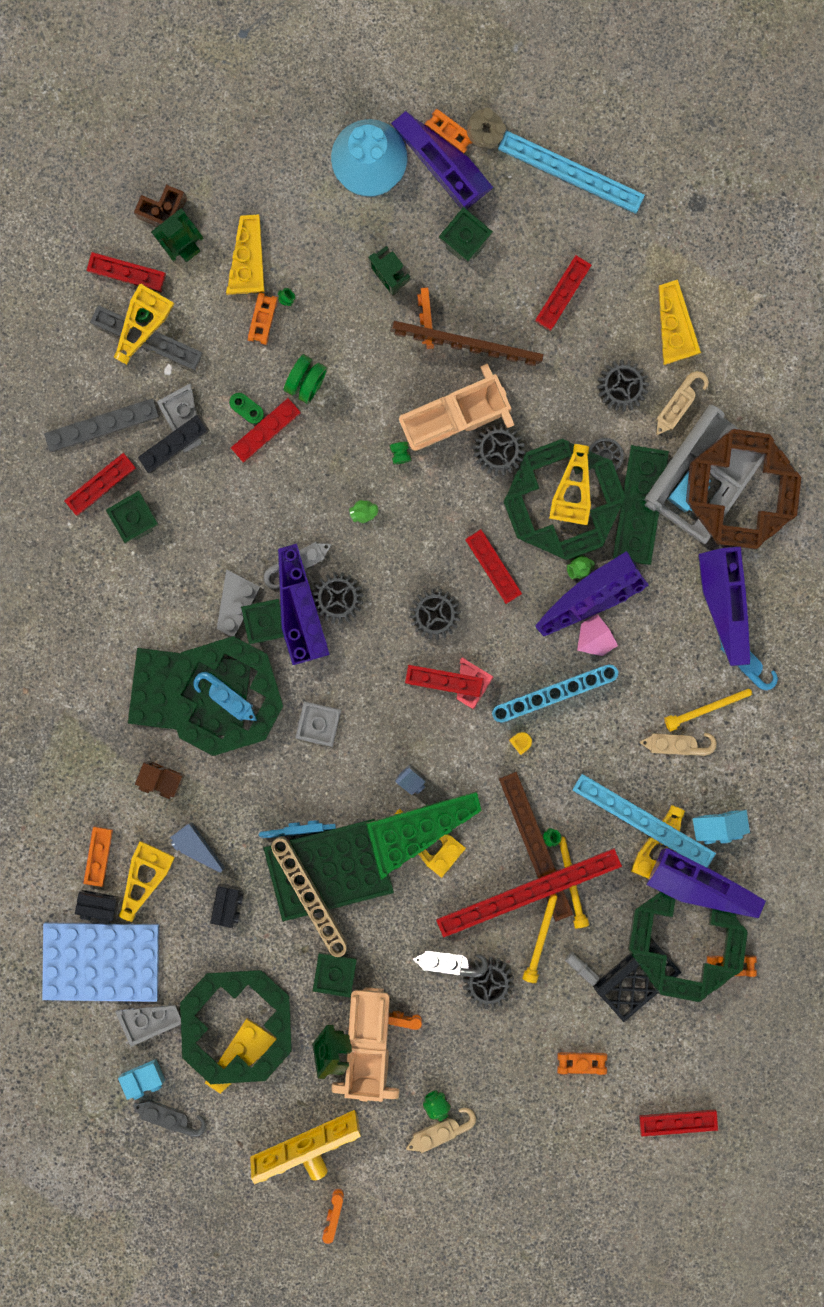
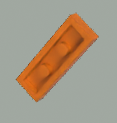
[417,288,434,349]
[83,826,113,887]

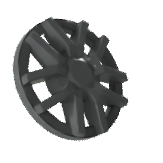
[589,438,624,470]

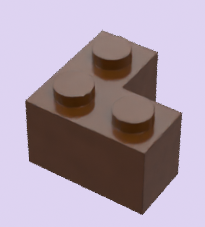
[134,184,187,227]
[135,761,185,799]

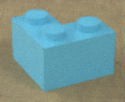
[693,810,750,844]

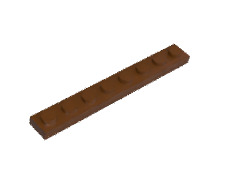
[390,321,544,366]
[499,772,573,922]

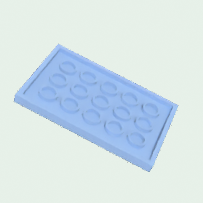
[42,922,159,1002]

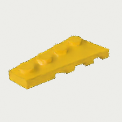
[205,1018,277,1094]

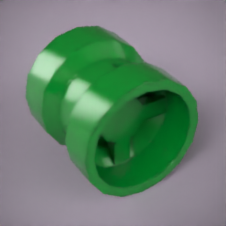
[389,442,412,465]

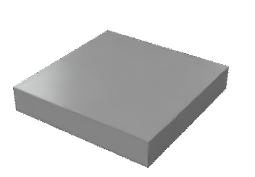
[295,701,341,747]

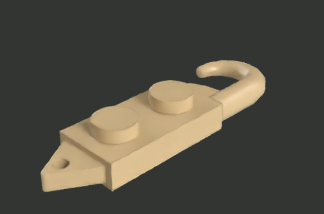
[656,371,709,435]
[639,733,717,756]
[406,1108,476,1153]

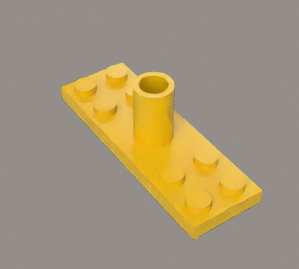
[250,1110,361,1184]

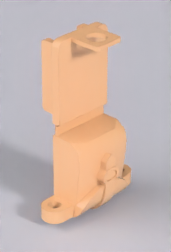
[399,364,514,451]
[332,987,399,1102]

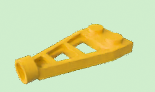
[113,284,174,365]
[549,444,591,525]
[631,805,685,879]
[394,808,466,878]
[118,841,175,922]

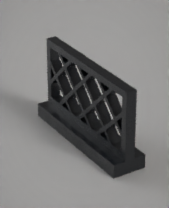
[593,937,682,1022]

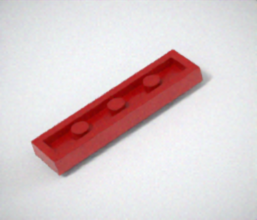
[86,252,166,292]
[535,255,592,331]
[231,398,301,463]
[64,453,136,516]
[465,529,522,604]
[405,665,484,698]
[639,1109,718,1137]

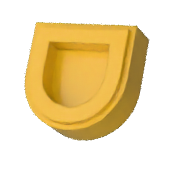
[509,732,532,755]

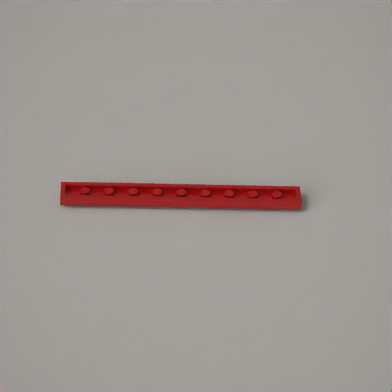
[436,848,622,938]

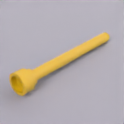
[664,689,752,732]
[559,836,590,929]
[522,894,557,983]

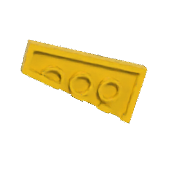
[226,214,265,295]
[658,280,701,366]

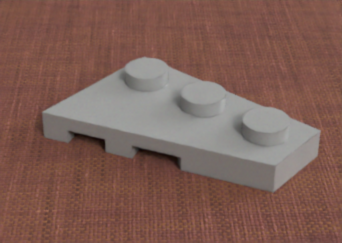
[157,383,202,453]
[217,569,261,637]
[115,1004,181,1047]

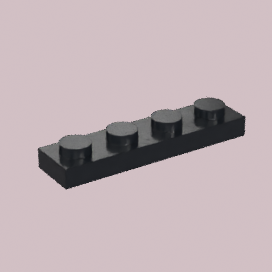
[138,415,210,473]

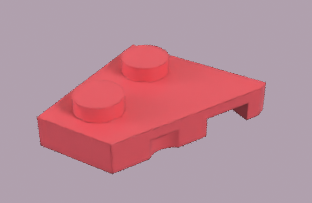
[457,658,494,709]

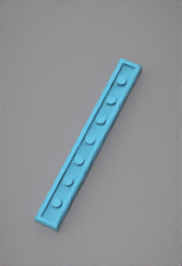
[498,130,645,214]
[572,774,716,868]

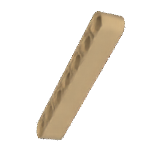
[271,836,347,957]

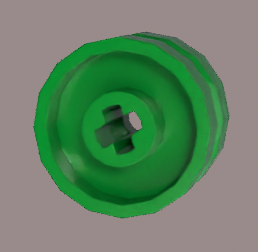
[284,354,328,405]

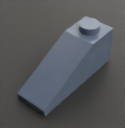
[395,764,426,795]
[170,822,225,872]

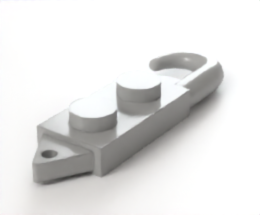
[264,542,331,589]

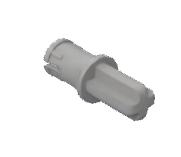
[565,952,600,986]

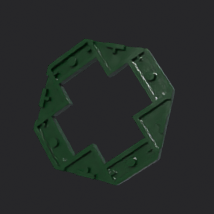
[504,439,625,560]
[163,636,284,756]
[628,892,748,1002]
[180,970,292,1084]

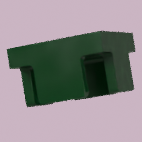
[438,207,493,263]
[151,208,204,262]
[368,246,411,297]
[106,491,159,544]
[241,599,284,645]
[312,952,357,998]
[312,1025,352,1079]

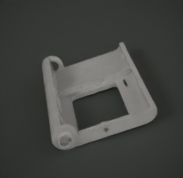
[644,405,765,544]

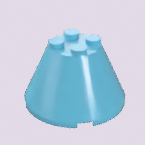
[331,119,407,196]

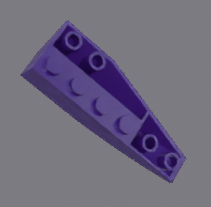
[391,111,493,210]
[278,544,330,666]
[698,547,750,666]
[535,551,649,636]
[646,848,766,919]

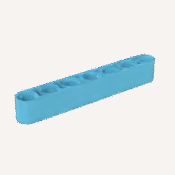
[492,665,618,722]

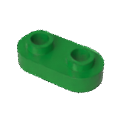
[229,393,264,425]

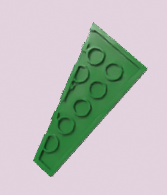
[366,792,482,880]

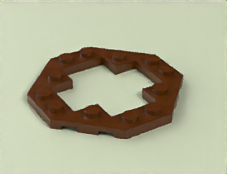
[686,429,802,549]

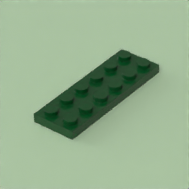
[612,445,669,565]

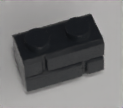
[210,884,244,928]
[75,890,120,924]

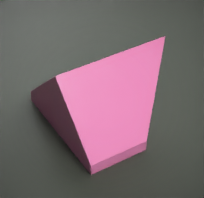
[577,614,618,656]

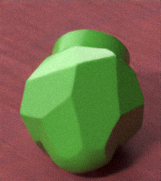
[349,500,379,523]
[567,555,595,579]

